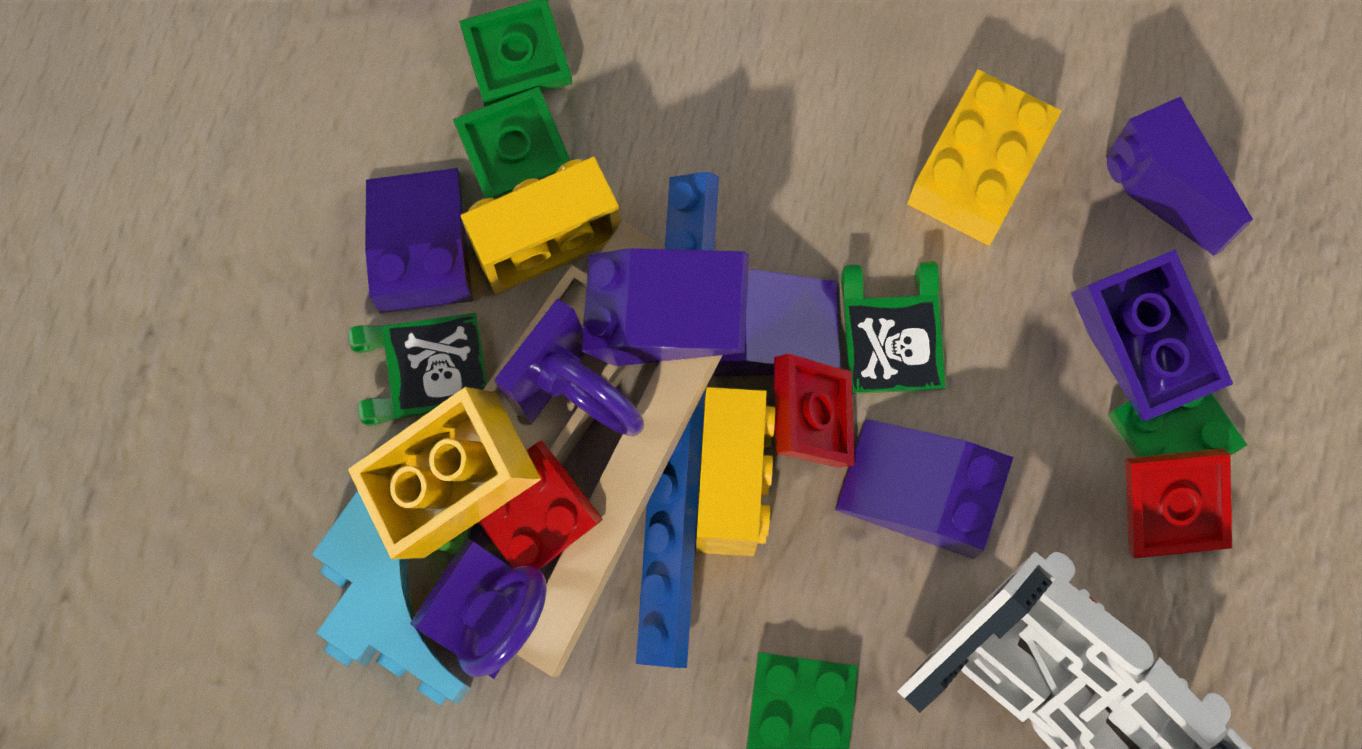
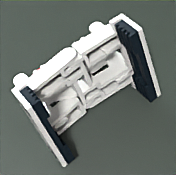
[897,552,1252,749]

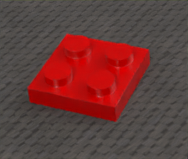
[773,353,855,468]
[478,440,603,569]
[1125,449,1232,559]

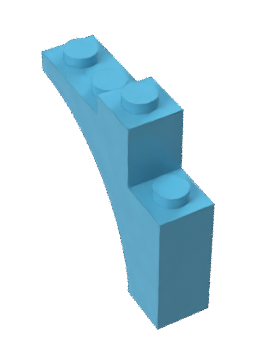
[312,491,471,706]

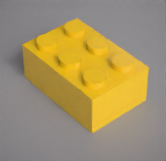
[907,69,1062,246]
[460,156,621,295]
[348,387,541,559]
[696,387,775,557]

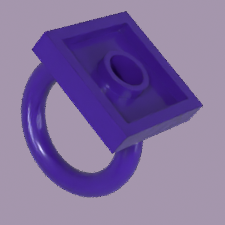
[494,298,644,436]
[410,538,547,679]

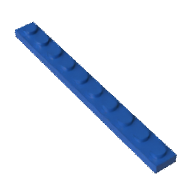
[636,172,719,668]

